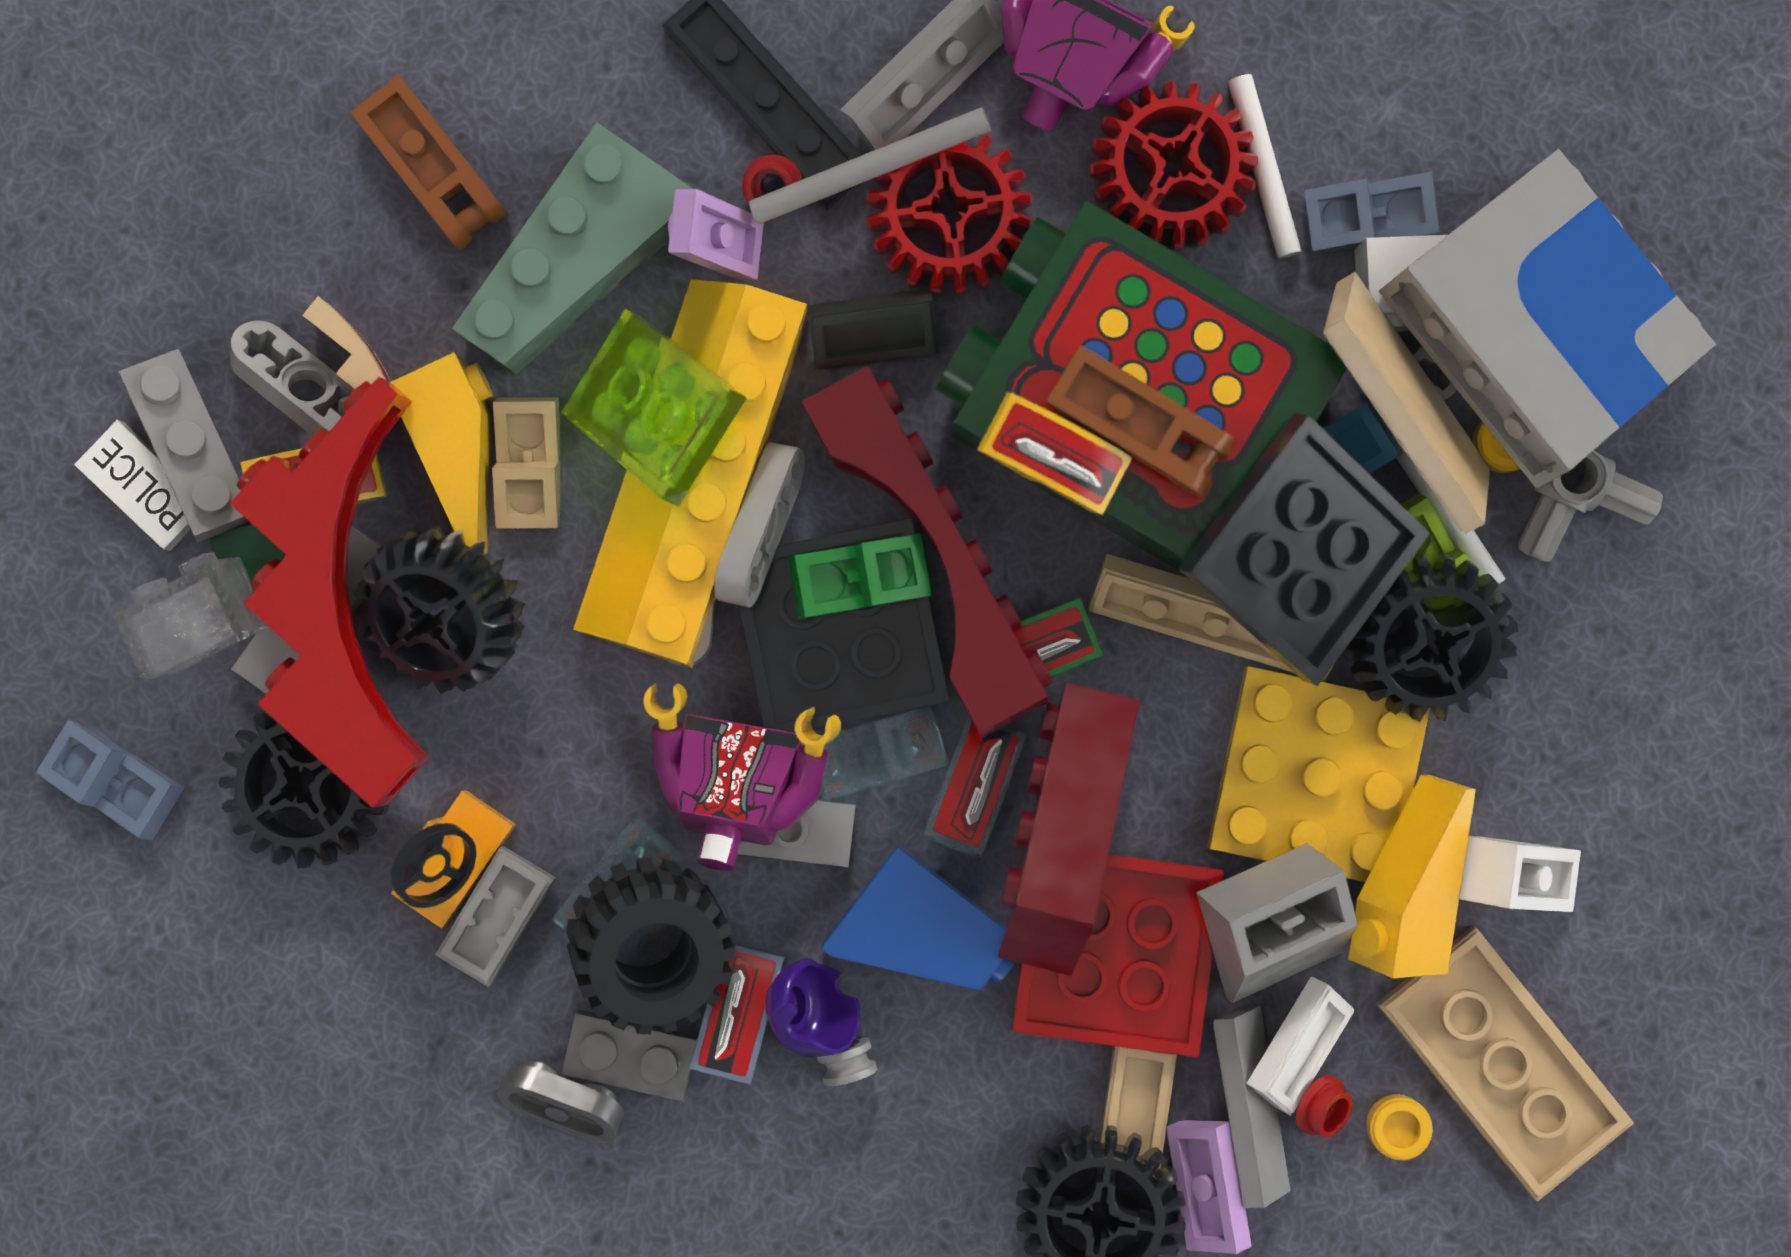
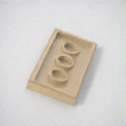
[1323,271,1490,534]
[1376,926,1634,1202]

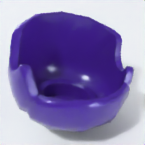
[765,958,860,1057]

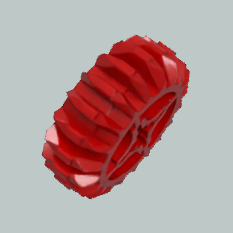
[1089,80,1258,252]
[866,134,1033,296]

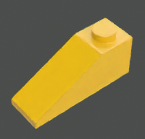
[390,352,493,555]
[1348,775,1476,978]

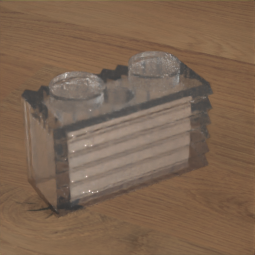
[113,552,269,681]

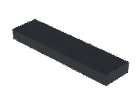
[662,0,862,211]

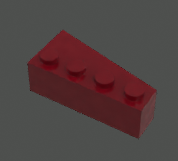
[997,682,1140,976]

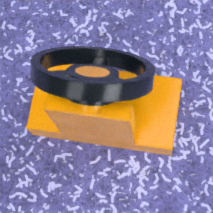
[391,790,516,929]

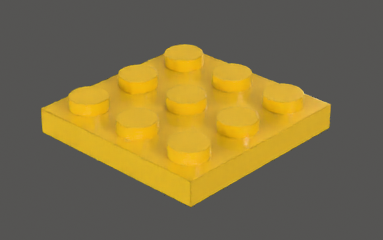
[1207,666,1430,882]

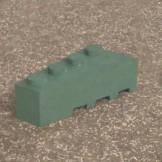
[452,122,693,374]

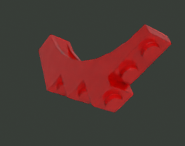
[229,376,430,808]

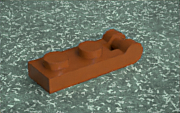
[350,74,508,252]
[1045,345,1236,498]

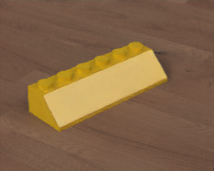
[573,279,808,668]

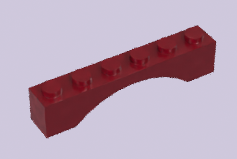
[802,366,1053,739]

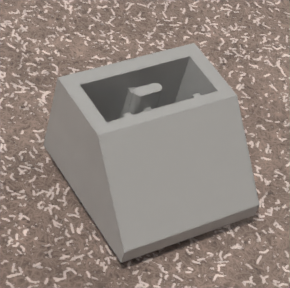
[1197,843,1358,1003]

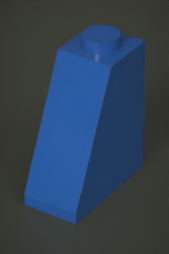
[821,844,1015,991]

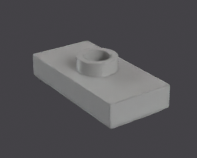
[737,800,856,867]
[435,846,556,987]

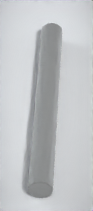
[749,107,991,225]

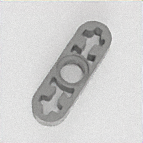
[230,321,354,436]
[715,442,805,608]

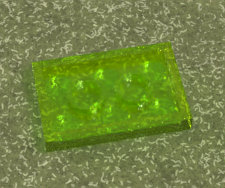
[561,308,747,506]

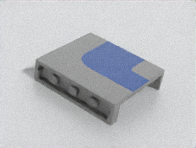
[1378,148,1716,489]

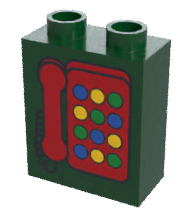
[935,200,1347,573]

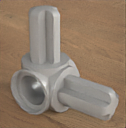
[1518,450,1663,562]

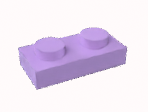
[668,189,764,280]
[1166,1120,1252,1254]

